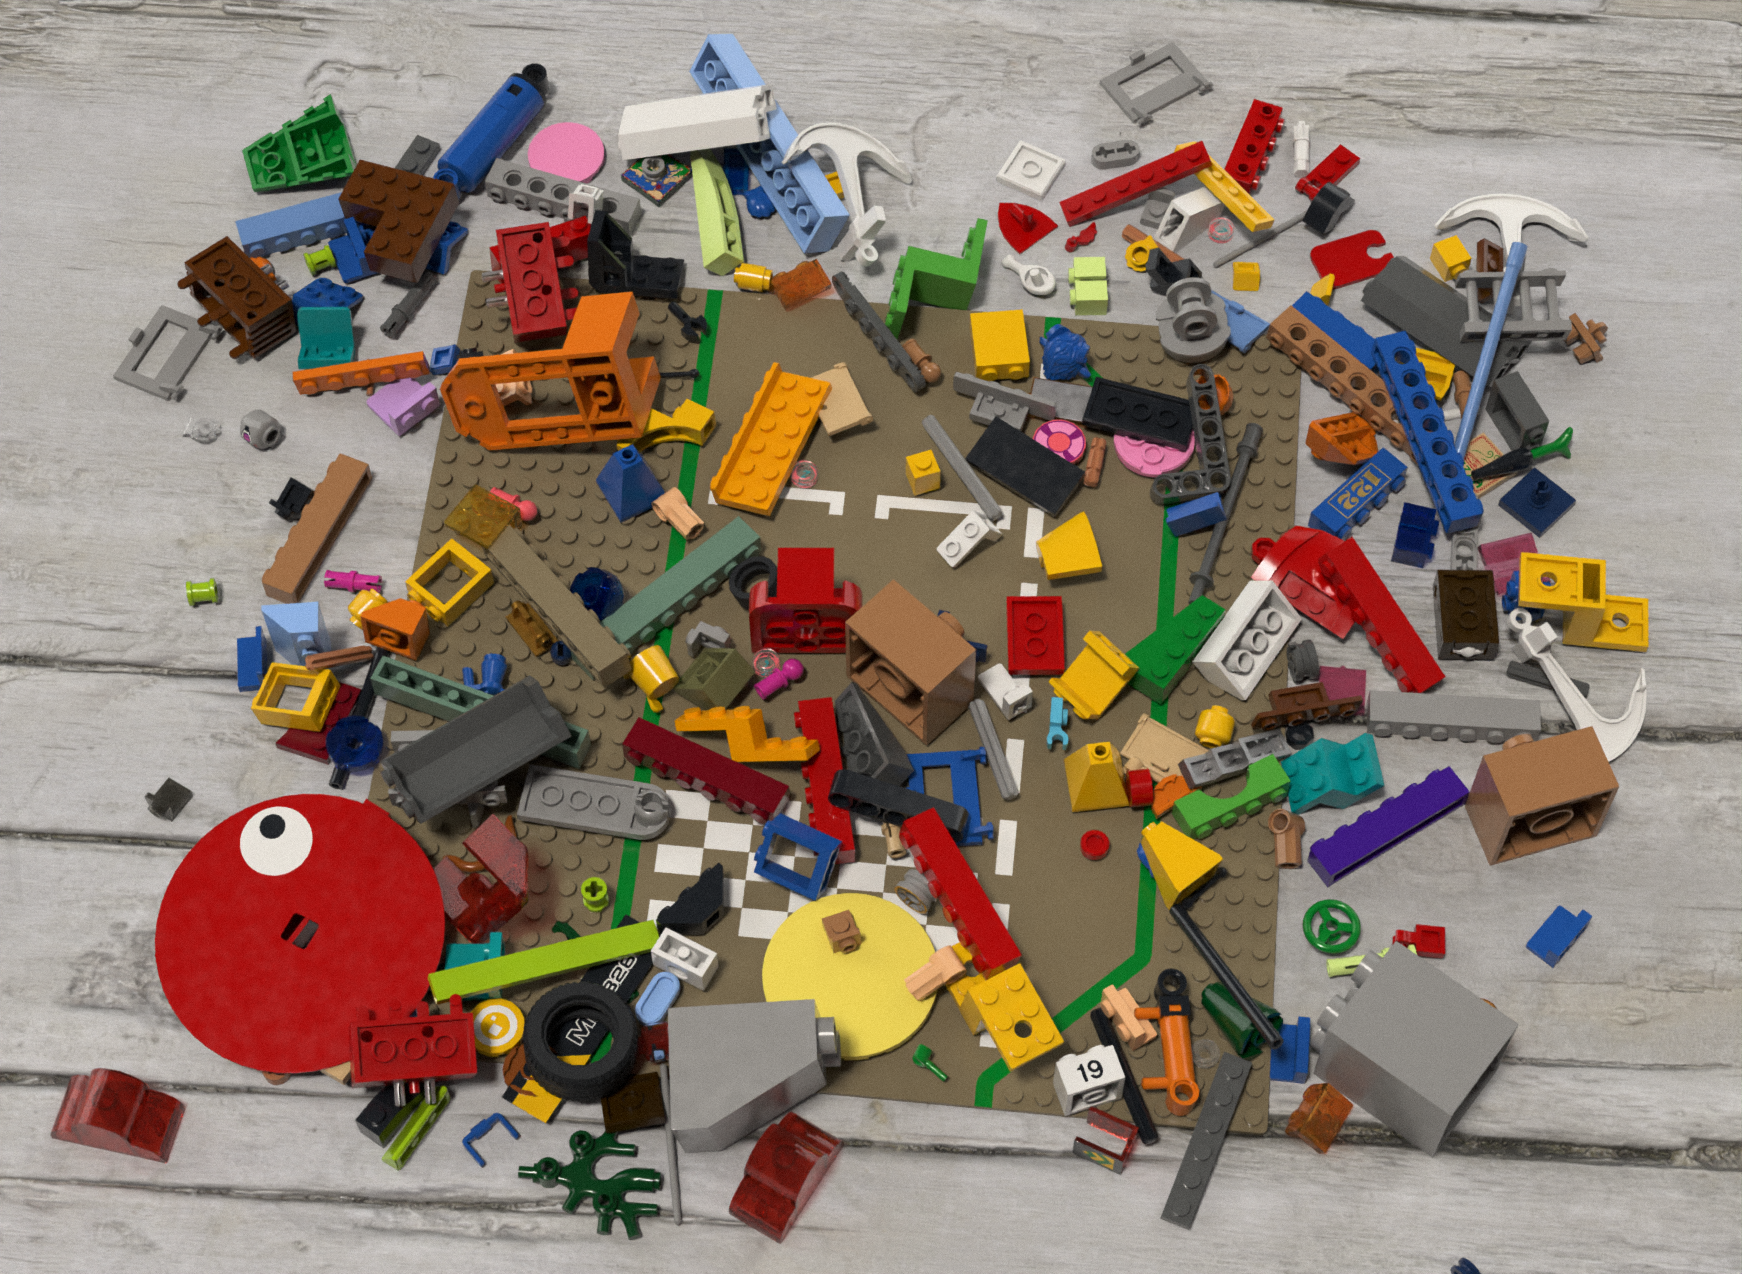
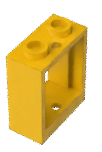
[405,538,494,626]
[251,662,341,732]

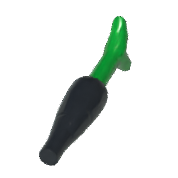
[1471,427,1573,481]

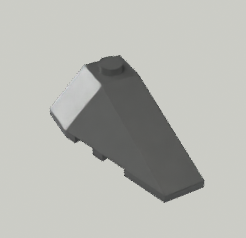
[835,682,914,786]

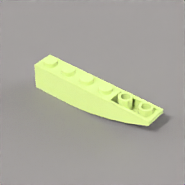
[690,149,744,276]

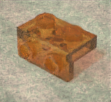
[770,259,832,310]
[1284,1083,1353,1154]

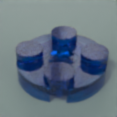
[326,716,384,772]

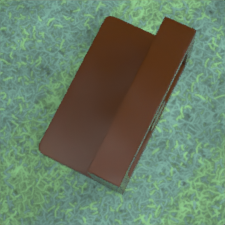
[1476,238,1504,304]

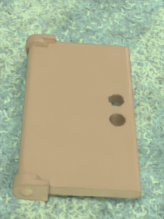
[811,362,873,436]
[1120,713,1209,778]

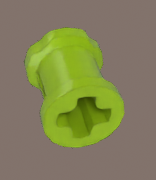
[303,245,336,276]
[186,578,218,606]
[581,877,609,913]

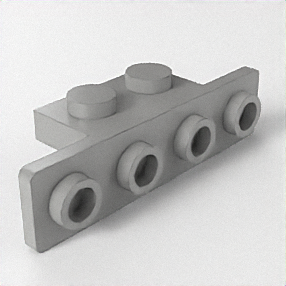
[953,372,1057,431]

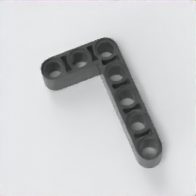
[1149,364,1231,505]

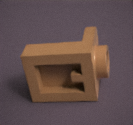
[822,910,861,954]

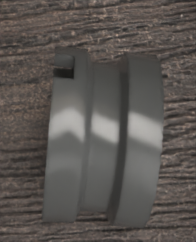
[1286,639,1319,681]

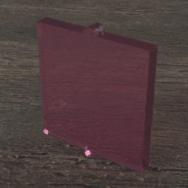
[1319,666,1366,716]

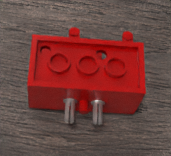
[482,222,578,343]
[348,994,477,1107]

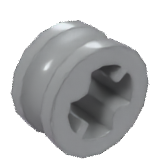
[642,156,666,182]

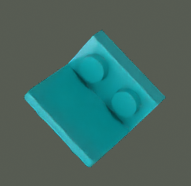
[445,932,506,1001]

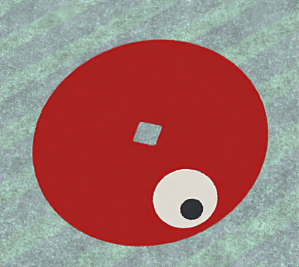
[155,794,445,1073]

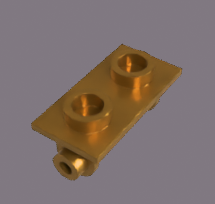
[505,600,558,657]

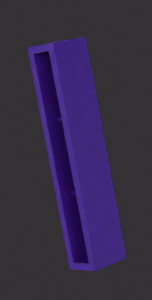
[1307,766,1470,888]

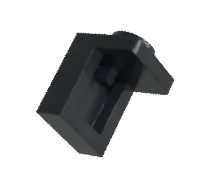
[269,477,315,520]

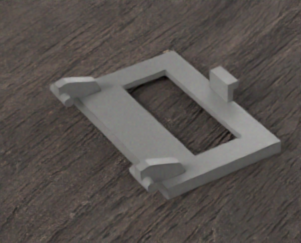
[1099,42,1213,125]
[113,305,223,401]

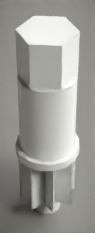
[1293,121,1310,177]

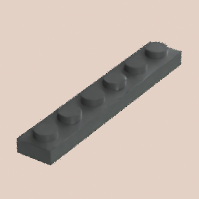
[1160,1052,1252,1230]

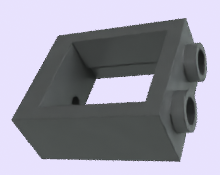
[1485,371,1549,451]

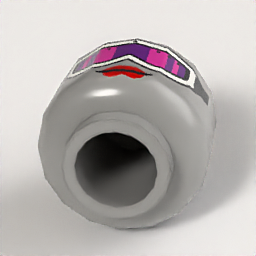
[240,410,280,449]

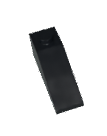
[355,1082,437,1149]

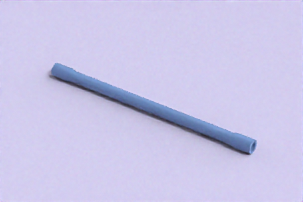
[1444,242,1528,499]

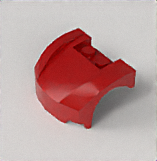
[1251,526,1355,640]

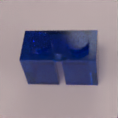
[1391,502,1439,568]

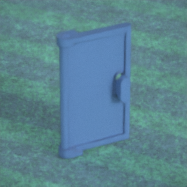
[1211,290,1270,353]

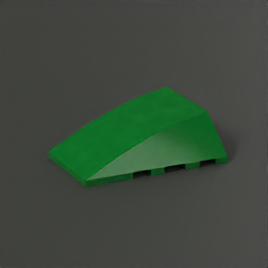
[242,94,357,192]

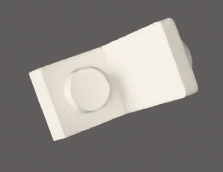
[937,510,1003,568]
[978,663,1033,720]

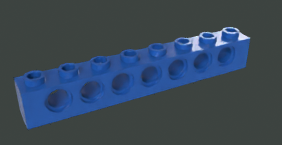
[1371,331,1483,534]

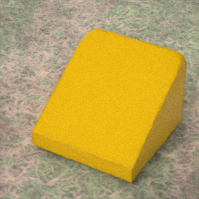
[1232,262,1260,291]
[1310,274,1335,306]

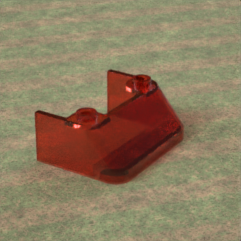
[434,814,529,944]

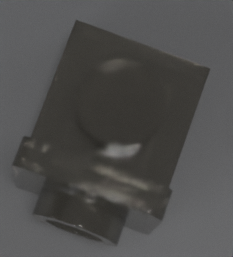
[145,778,193,822]

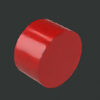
[1126,768,1153,807]

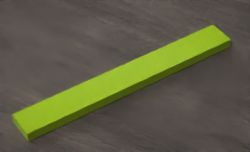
[428,920,659,1005]

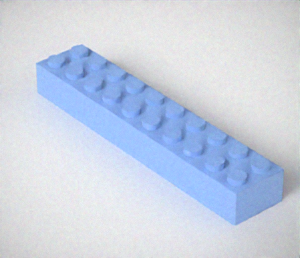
[689,34,850,253]

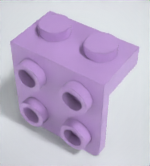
[367,377,440,436]

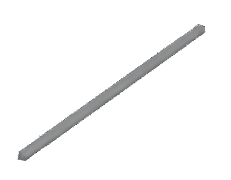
[1213,210,1307,267]
[659,1063,682,1225]

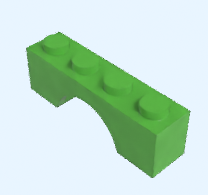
[1172,754,1291,839]

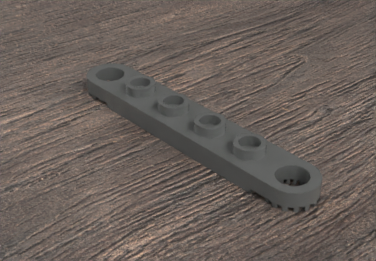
[832,271,926,392]

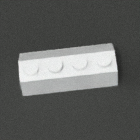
[1193,580,1302,700]

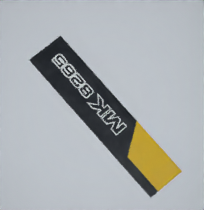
[502,914,661,1123]

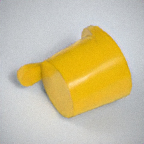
[623,645,679,713]

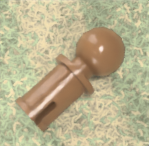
[902,339,941,383]

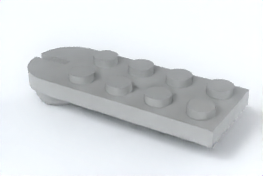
[517,764,671,840]

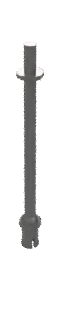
[1188,423,1263,604]

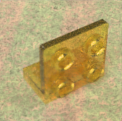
[444,484,522,549]

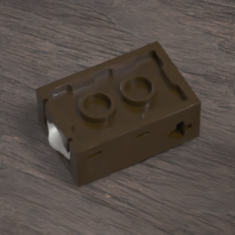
[1433,570,1499,659]

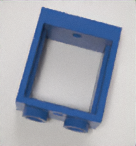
[754,813,842,901]

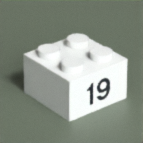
[1053,1045,1125,1116]

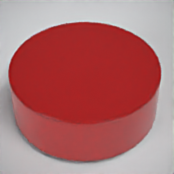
[1080,830,1109,860]

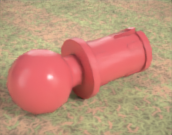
[487,487,537,521]

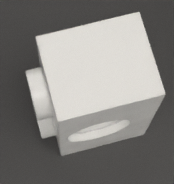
[651,928,718,991]

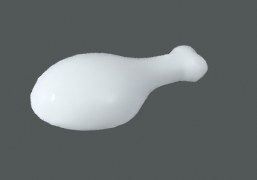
[1002,254,1055,295]

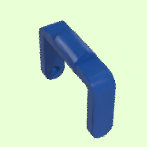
[462,1113,519,1167]

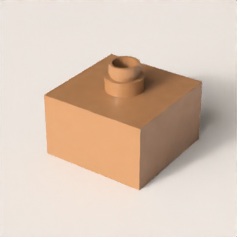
[845,579,976,746]
[1465,726,1619,866]

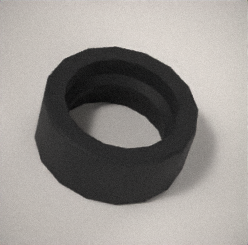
[729,556,777,610]

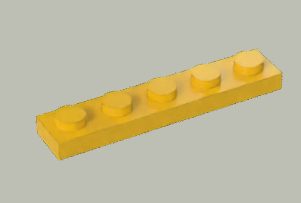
[1174,141,1275,232]

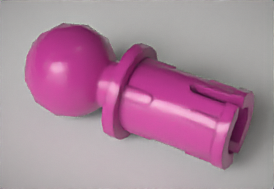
[754,658,804,700]

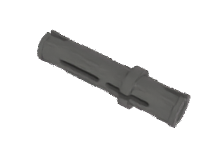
[380,271,437,338]

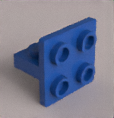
[328,217,377,283]

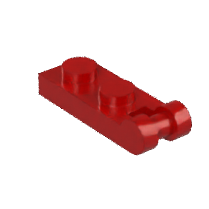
[1295,144,1360,201]

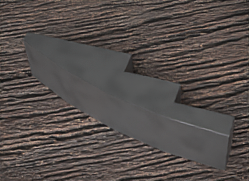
[1178,729,1292,789]

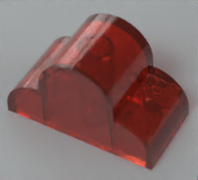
[50,1068,185,1163]
[729,1111,844,1244]

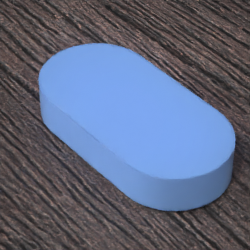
[635,972,680,1027]

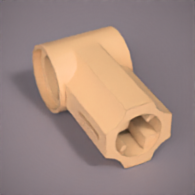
[651,487,704,540]
[904,945,967,1001]

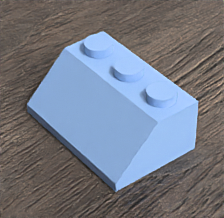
[261,602,331,670]

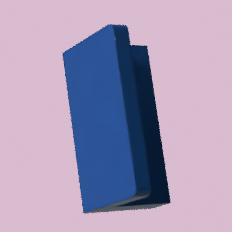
[1166,492,1227,537]
[237,626,267,692]
[1526,906,1592,968]
[1270,1016,1310,1084]

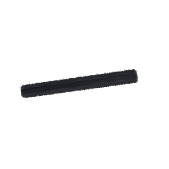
[1090,1007,1158,1145]

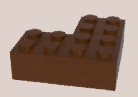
[338,160,459,283]

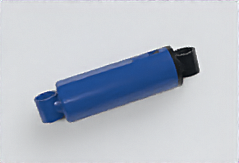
[433,63,549,199]

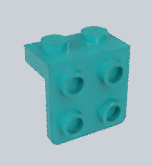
[297,307,355,369]

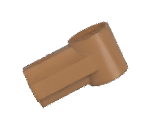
[1268,809,1305,869]

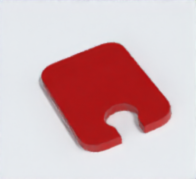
[1310,230,1394,290]

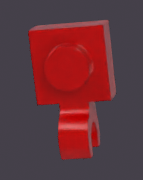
[1392,924,1445,958]

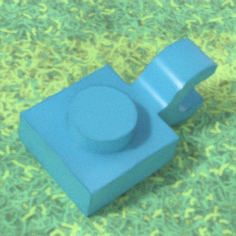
[1046,697,1068,750]

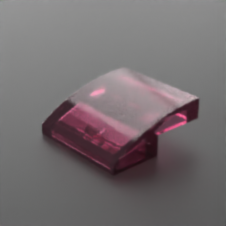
[1478,532,1551,595]

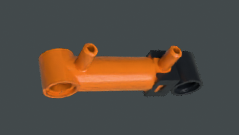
[1134,968,1199,1116]

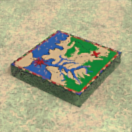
[621,154,693,207]

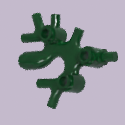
[518,1130,661,1240]

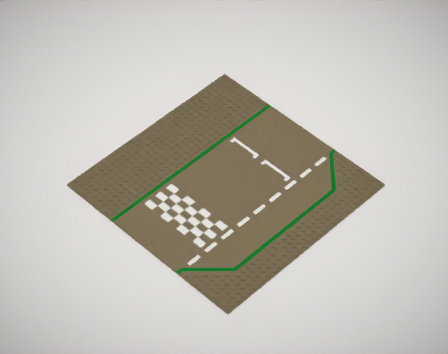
[368,270,1301,1135]

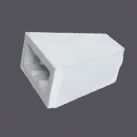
[1154,186,1225,253]

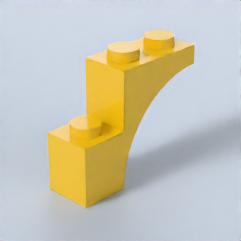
[616,399,716,452]

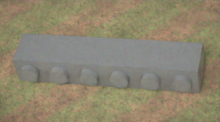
[1366,690,1541,743]

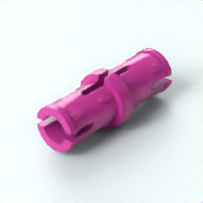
[324,570,382,593]

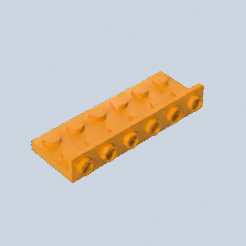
[710,362,832,516]

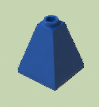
[596,444,665,523]

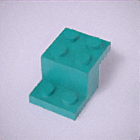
[1281,733,1385,815]

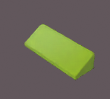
[382,1086,451,1171]

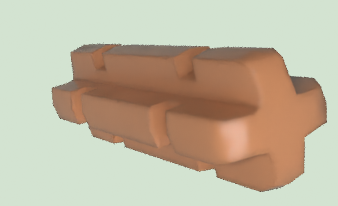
[1083,437,1106,487]

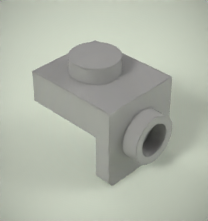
[685,621,731,657]

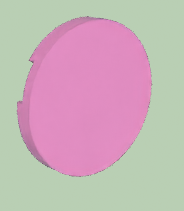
[528,122,605,184]
[1114,429,1195,477]

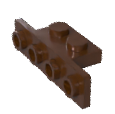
[1251,682,1363,731]

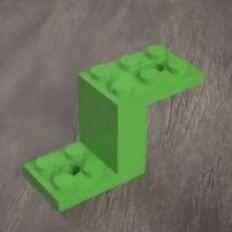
[884,218,988,339]

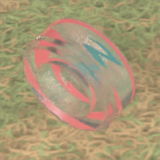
[1208,217,1234,244]
[791,460,818,488]
[752,648,780,678]

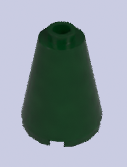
[1201,982,1283,1060]

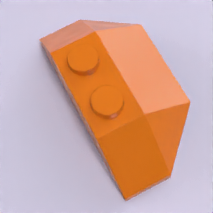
[1305,412,1378,465]

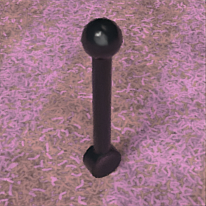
[660,369,700,379]
[1181,867,1228,910]

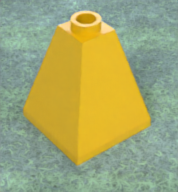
[1064,742,1129,812]
[1141,822,1223,910]

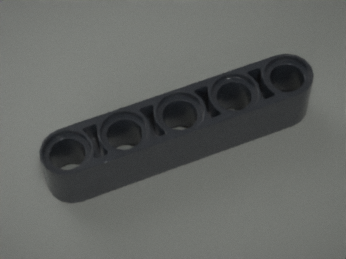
[828,770,969,843]

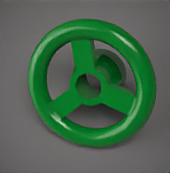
[1303,899,1361,954]

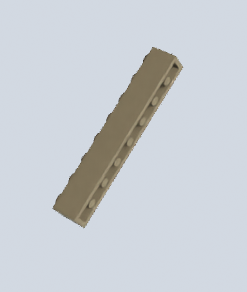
[479,521,632,688]

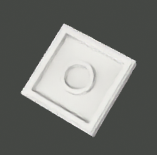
[996,140,1065,201]

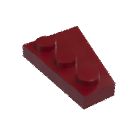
[275,682,361,765]

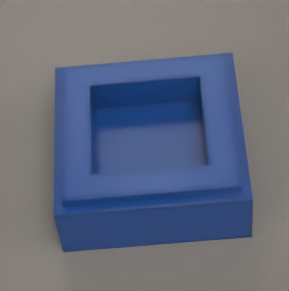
[429,344,460,375]

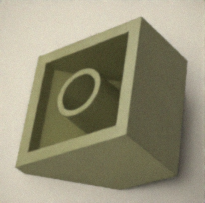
[673,648,755,710]

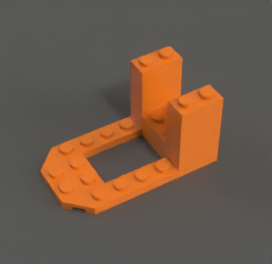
[440,292,661,450]

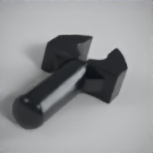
[668,302,707,342]

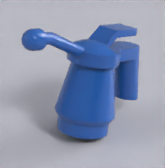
[462,653,507,696]

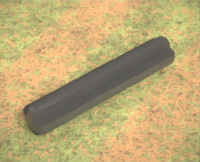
[1506,661,1590,698]

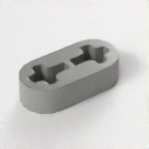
[1091,140,1139,170]

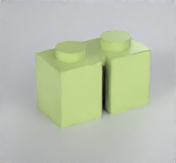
[1068,257,1108,315]

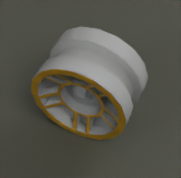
[894,869,938,914]

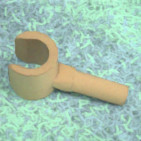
[1123,757,1164,783]

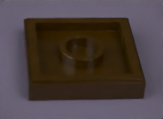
[601,1071,666,1133]

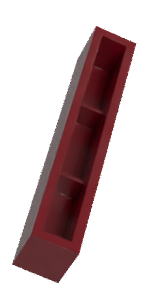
[622,717,790,824]

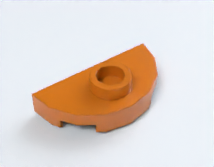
[1151,774,1203,819]

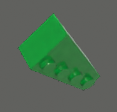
[1125,595,1226,705]

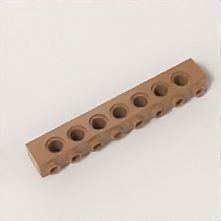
[1266,305,1442,464]

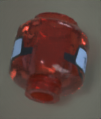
[638,1021,669,1063]

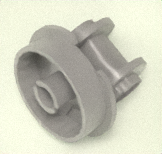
[1156,277,1231,363]

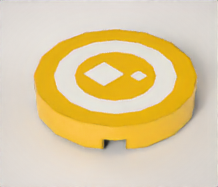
[470,998,525,1057]

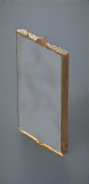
[1027,377,1093,426]

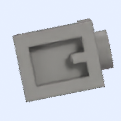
[1140,187,1175,229]

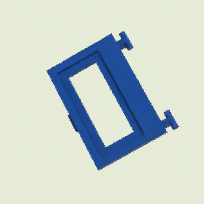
[906,746,994,846]

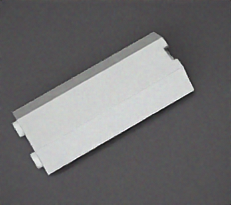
[618,84,776,160]

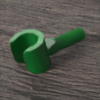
[912,1044,948,1082]

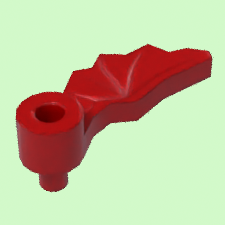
[1065,222,1097,252]

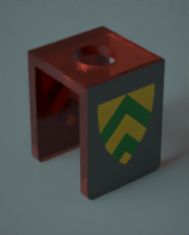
[1072,1106,1139,1175]

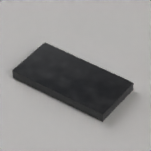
[1082,377,1200,451]
[965,416,1086,517]

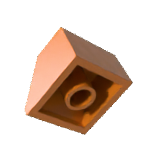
[360,598,430,661]

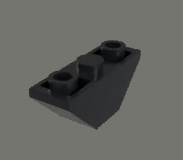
[656,863,724,935]

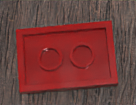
[1006,596,1065,675]

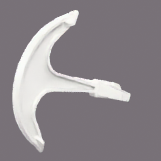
[781,122,912,267]
[1434,194,1588,314]
[1507,608,1647,762]

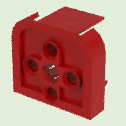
[749,548,863,653]

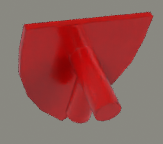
[998,203,1058,254]

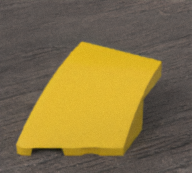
[1036,511,1102,580]

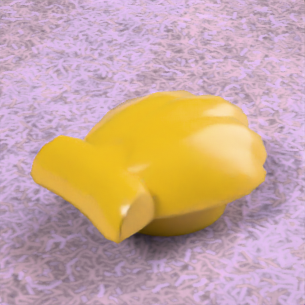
[1125,235,1162,272]

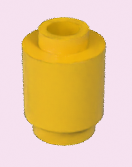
[734,263,773,292]

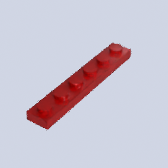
[1059,141,1213,227]

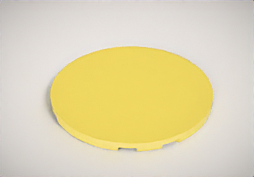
[762,893,937,1060]

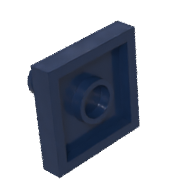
[1498,467,1576,538]

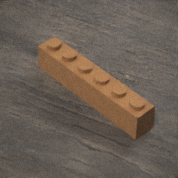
[262,453,372,604]

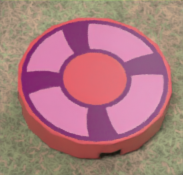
[1033,420,1086,464]

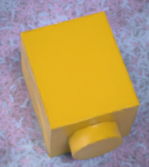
[1430,235,1472,282]
[906,450,940,496]

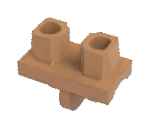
[1564,313,1608,364]

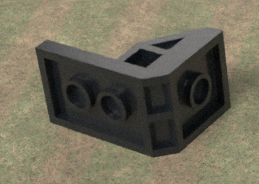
[587,210,684,299]

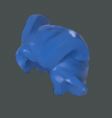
[1039,324,1091,381]

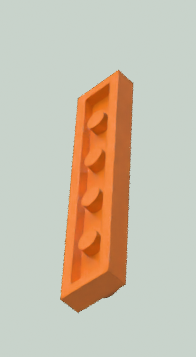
[293,351,430,395]

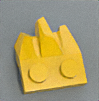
[1400,348,1455,401]

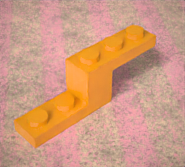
[674,706,820,762]

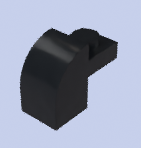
[1302,182,1355,234]
[1146,248,1202,296]

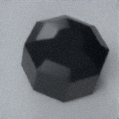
[1286,721,1314,750]

